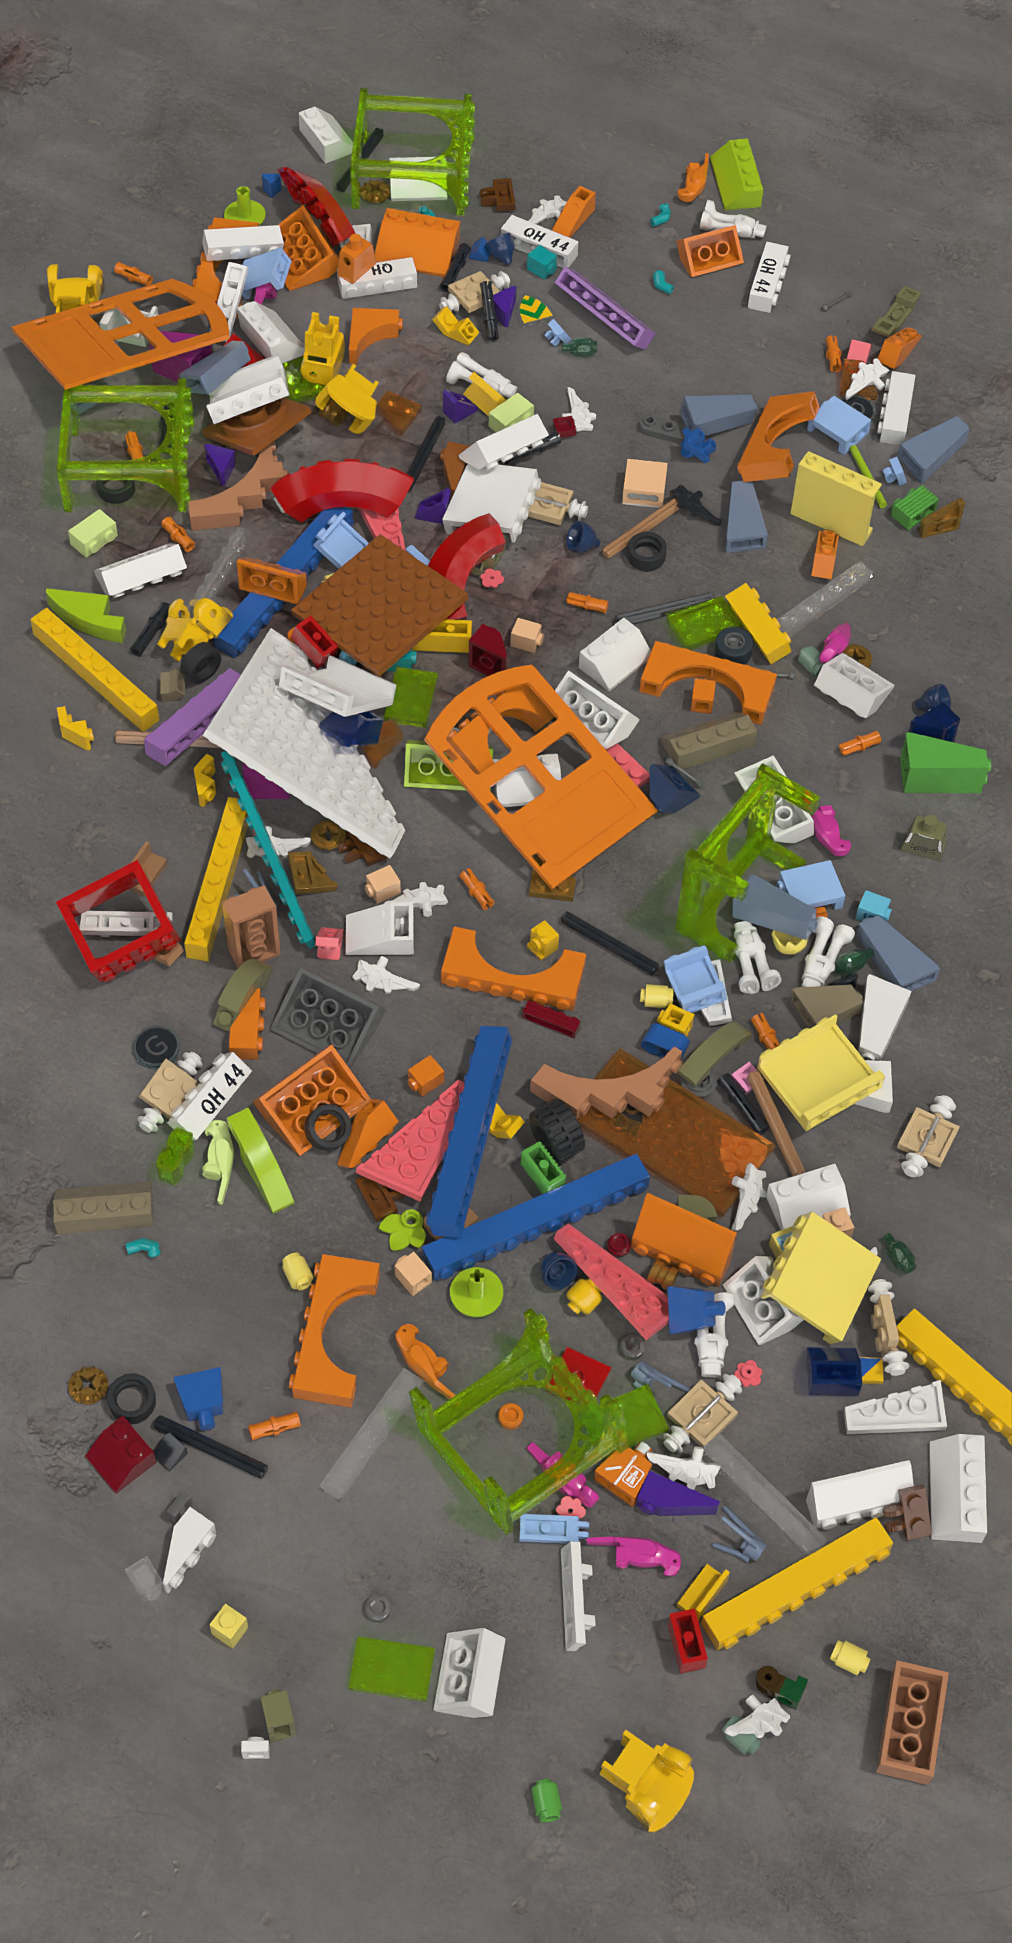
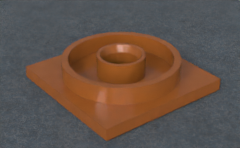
[202,398,311,456]

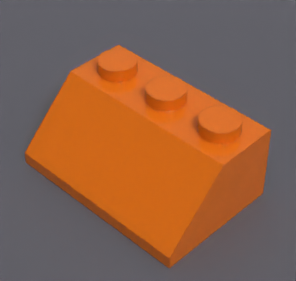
[676,225,744,277]
[237,557,307,604]

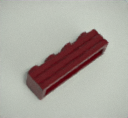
[522,1001,581,1039]

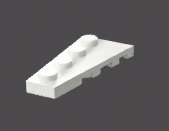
[844,1380,947,1434]

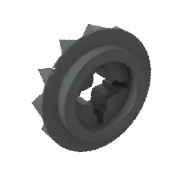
[681,1069,718,1099]

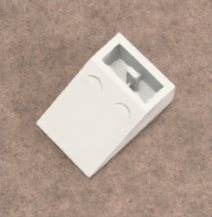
[346,902,414,955]

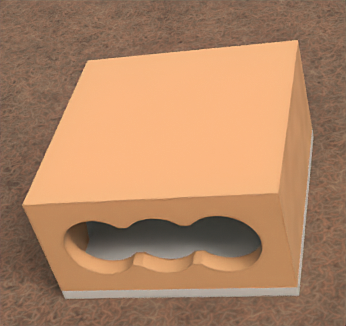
[622,459,668,508]

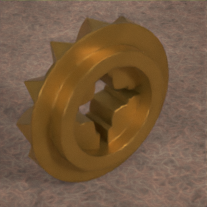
[361,179,391,203]
[839,644,872,668]
[311,820,346,852]
[68,1366,108,1404]

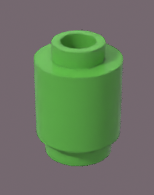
[531,1779,563,1822]

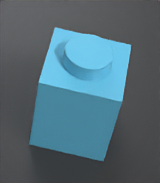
[855,890,892,922]

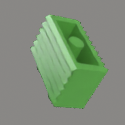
[891,485,939,530]
[521,1142,566,1194]

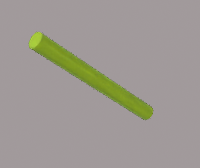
[849,445,887,508]

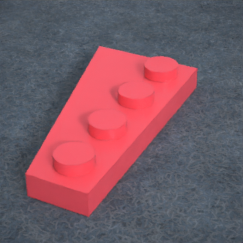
[358,508,405,550]

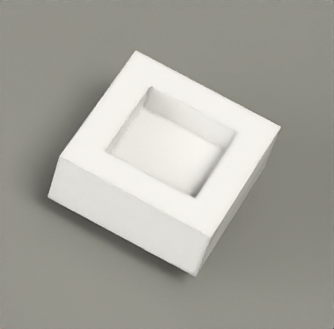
[241,1737,270,1759]

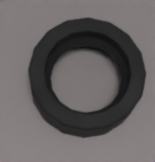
[96,465,135,504]
[627,532,667,572]
[180,642,222,684]
[304,1104,352,1151]
[107,1373,156,1424]

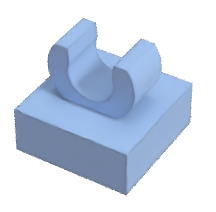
[545,319,571,347]
[883,457,907,486]

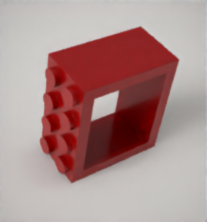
[56,859,181,983]

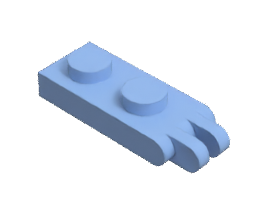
[520,1514,589,1544]

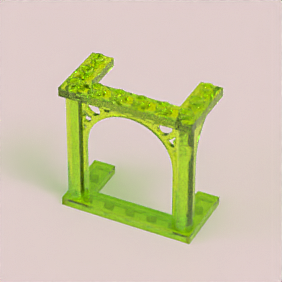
[350,88,475,216]
[57,379,194,512]
[675,763,820,963]
[408,1308,628,1535]

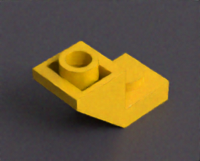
[432,306,479,345]
[57,706,94,751]
[194,754,216,807]
[489,1102,525,1139]

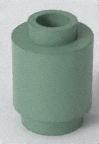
[798,646,827,677]
[722,1715,762,1755]

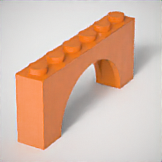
[189,217,259,318]
[738,391,820,482]
[640,641,777,725]
[445,685,555,774]
[441,926,586,1011]
[289,1254,380,1408]

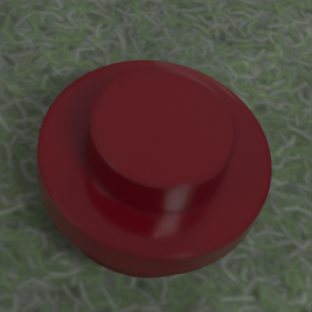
[607,1233,631,1257]

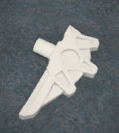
[529,196,567,224]
[845,359,890,400]
[561,387,596,432]
[246,826,311,858]
[384,882,448,917]
[352,956,420,994]
[731,1163,767,1231]
[647,1446,721,1490]
[724,1695,790,1738]

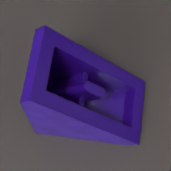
[493,286,517,327]
[443,389,479,424]
[204,444,236,486]
[415,488,450,524]

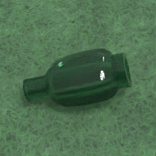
[562,338,597,357]
[834,948,874,974]
[883,1233,917,1274]

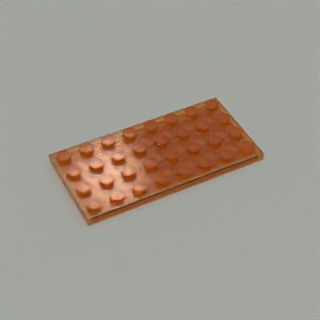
[577,1048,775,1217]

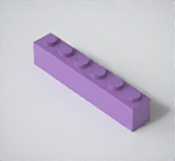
[555,266,656,350]
[144,668,241,766]

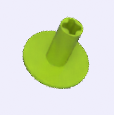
[224,186,266,226]
[450,1267,503,1317]

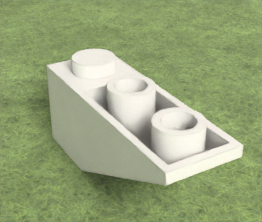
[163,1507,216,1593]

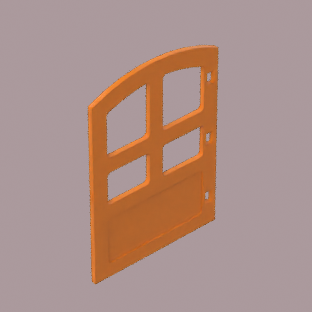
[11,279,230,390]
[424,665,658,890]

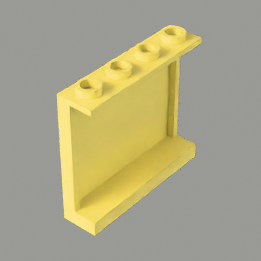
[791,451,882,546]
[757,1014,885,1131]
[761,1211,881,1344]

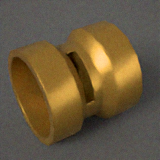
[319,399,347,426]
[647,1259,680,1291]

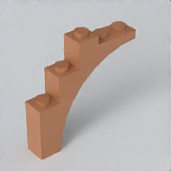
[188,441,287,531]
[530,1046,683,1119]

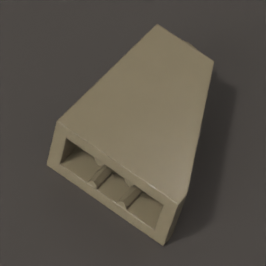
[790,985,864,1029]

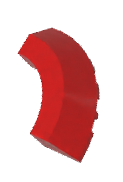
[277,167,356,247]
[270,459,414,523]
[428,513,506,620]

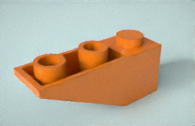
[551,186,596,238]
[878,328,922,369]
[811,530,839,579]
[229,988,266,1060]
[337,1099,399,1169]

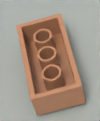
[222,885,281,968]
[876,1660,949,1785]

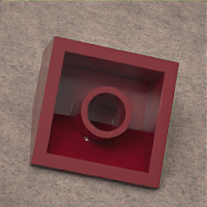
[469,623,507,676]
[85,1416,156,1494]

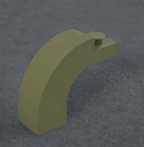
[213,958,274,1032]

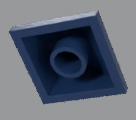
[650,764,701,813]

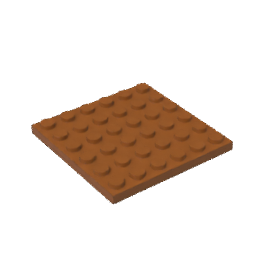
[291,534,469,677]

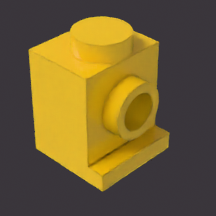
[527,920,559,961]
[657,1004,695,1037]

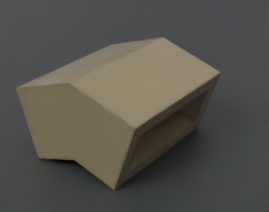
[160,669,185,702]

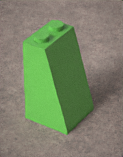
[900,733,991,793]

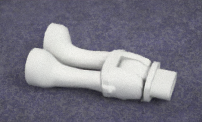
[699,200,767,238]
[446,352,517,398]
[801,916,855,987]
[734,921,782,994]
[694,1292,734,1378]

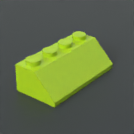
[710,138,763,210]
[404,740,494,792]

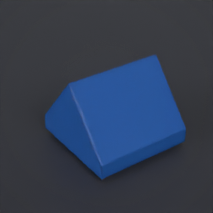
[262,174,282,198]
[469,237,490,262]

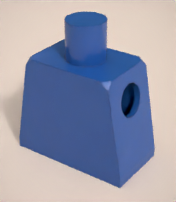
[668,1286,726,1334]
[174,1367,223,1430]

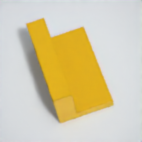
[463,372,506,416]
[677,1564,730,1621]

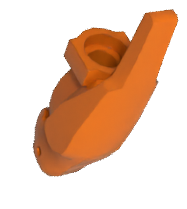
[677,153,709,202]
[395,1324,457,1402]

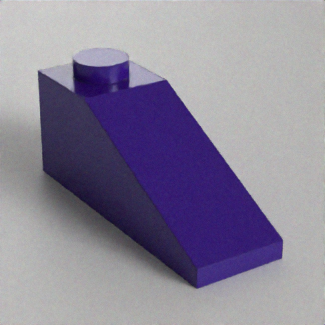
[636,1471,720,1516]

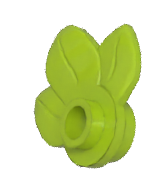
[379,1209,426,1251]

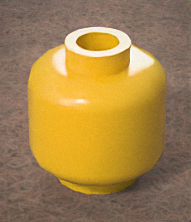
[566,1278,602,1315]

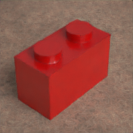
[291,615,338,668]
[667,1608,708,1674]

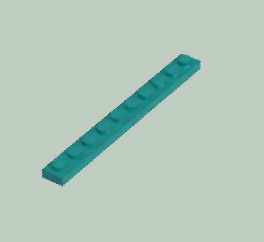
[221,751,317,949]

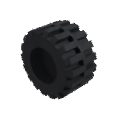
[529,1098,585,1164]

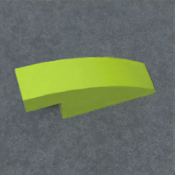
[46,588,126,643]
[227,1108,294,1214]

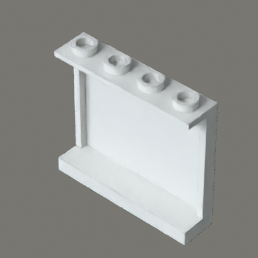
[206,354,289,424]
[442,464,541,543]
[279,656,396,717]

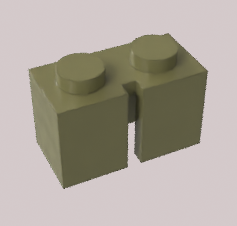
[260,1689,296,1743]

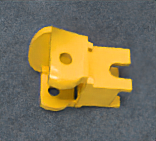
[46,264,105,313]
[300,312,345,385]
[315,364,379,434]
[157,598,233,661]
[600,1730,694,1833]

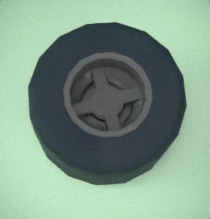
[714,627,753,665]

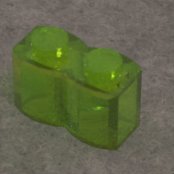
[156,1127,195,1185]

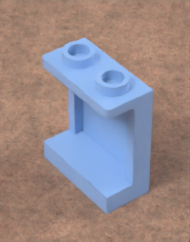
[242,247,291,300]
[807,396,871,455]
[313,512,369,569]
[776,860,845,910]
[663,945,727,1013]

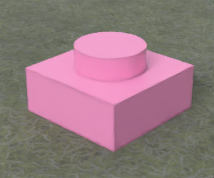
[731,1062,764,1095]

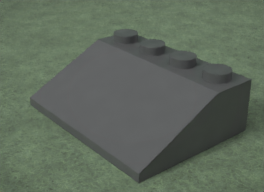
[270,967,386,1069]

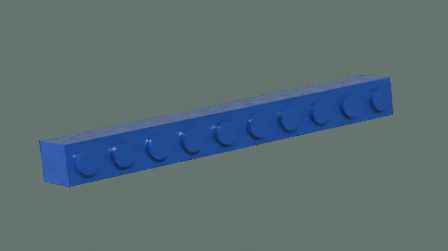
[214,507,354,658]
[426,1026,513,1237]
[422,1154,650,1281]

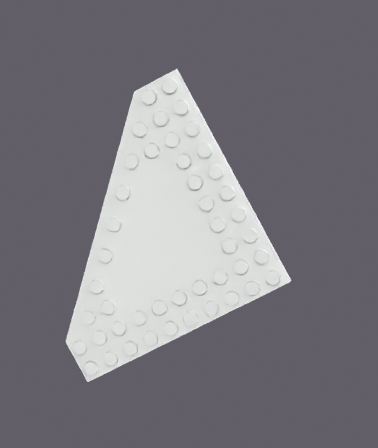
[203,628,405,858]

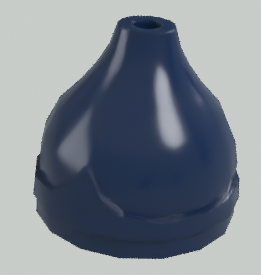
[485,233,515,265]
[566,521,601,553]
[915,684,951,716]
[539,1252,577,1290]

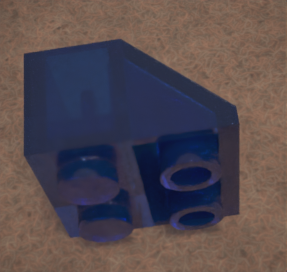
[908,702,961,743]
[319,711,384,747]
[806,1347,862,1396]

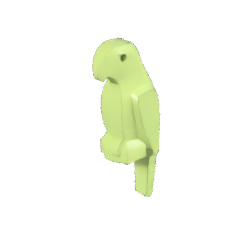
[202,1120,235,1205]

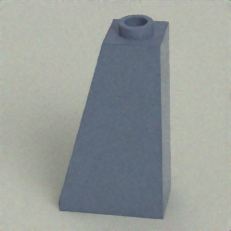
[179,341,251,394]
[680,395,757,436]
[898,416,970,483]
[725,480,768,553]
[732,874,818,940]
[856,915,940,991]

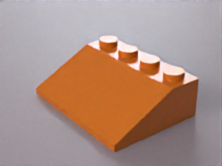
[278,205,339,291]
[374,208,460,277]
[252,1045,371,1156]
[631,1193,737,1288]

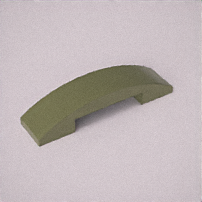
[871,285,922,338]
[677,1021,753,1086]

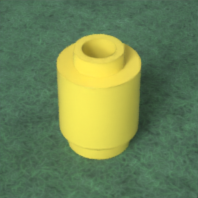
[640,984,673,1008]
[282,1253,314,1290]
[830,1640,871,1676]

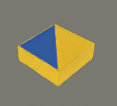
[857,1357,884,1384]

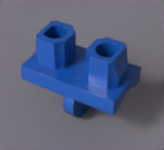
[680,427,716,463]

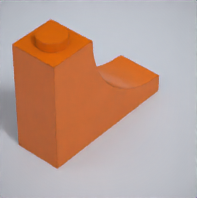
[349,308,403,365]

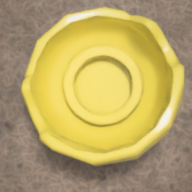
[771,930,808,955]

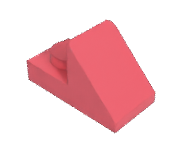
[316,927,344,960]

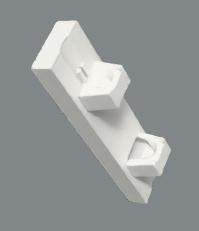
[210,262,249,343]
[80,911,173,937]
[561,1541,595,1651]

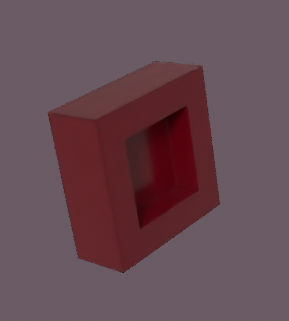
[552,416,577,438]

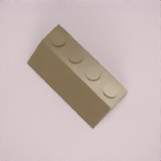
[659,712,757,771]
[53,1182,154,1234]

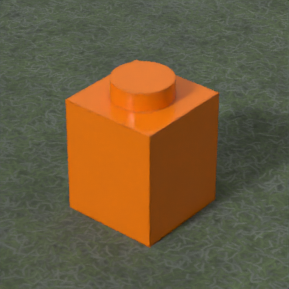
[691,678,716,714]
[407,1055,444,1097]

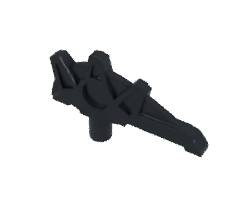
[669,484,722,526]

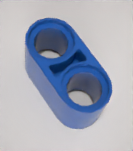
[641,1023,690,1059]

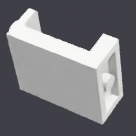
[100,306,158,347]

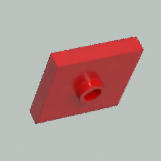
[545,1347,611,1412]

